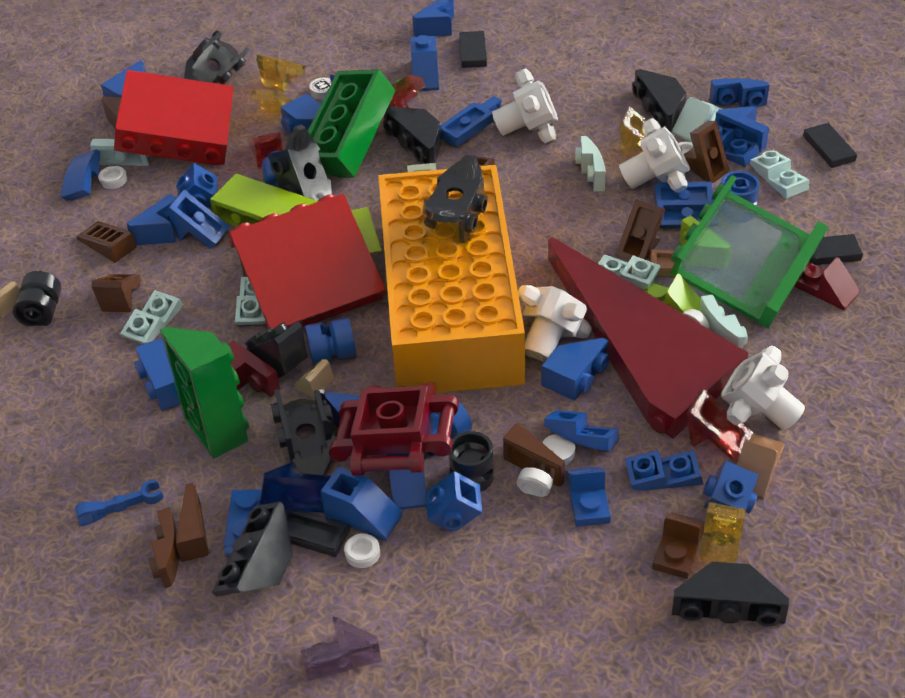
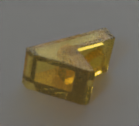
[256,55,306,92]
[252,89,292,124]
[619,107,646,156]
[699,502,746,563]

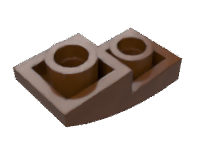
[148,507,179,588]

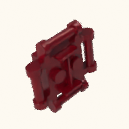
[329,382,459,476]

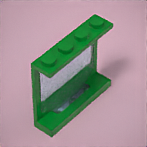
[670,175,829,329]

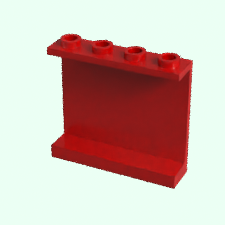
[114,70,234,165]
[229,193,386,331]

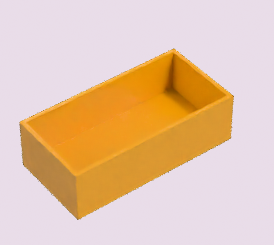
[378,165,525,393]

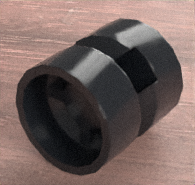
[12,271,62,326]
[449,431,494,492]

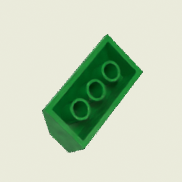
[308,69,396,178]
[160,327,249,459]

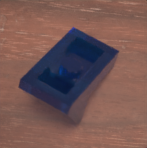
[259,463,331,513]

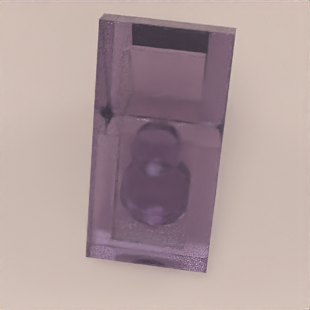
[301,616,381,681]

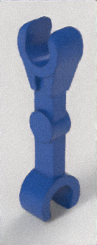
[75,480,163,526]

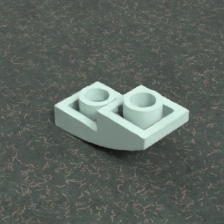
[575,136,606,191]
[751,150,809,199]
[598,254,661,289]
[235,277,266,325]
[120,290,183,344]
[699,294,748,349]

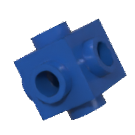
[176,163,218,208]
[703,461,759,521]
[426,471,483,531]

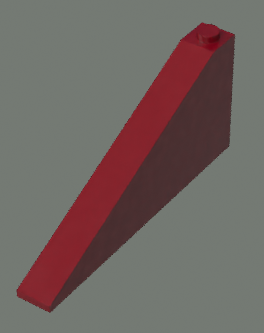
[548,237,748,439]

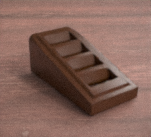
[76,221,137,263]
[503,423,565,487]
[175,483,209,562]

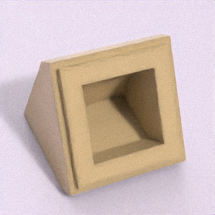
[0,281,19,318]
[293,359,334,398]

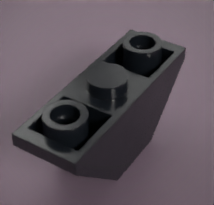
[632,69,687,133]
[383,107,442,164]
[245,321,307,378]
[212,501,293,597]
[672,561,789,626]

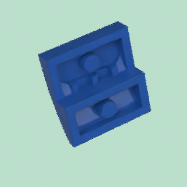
[654,182,718,228]

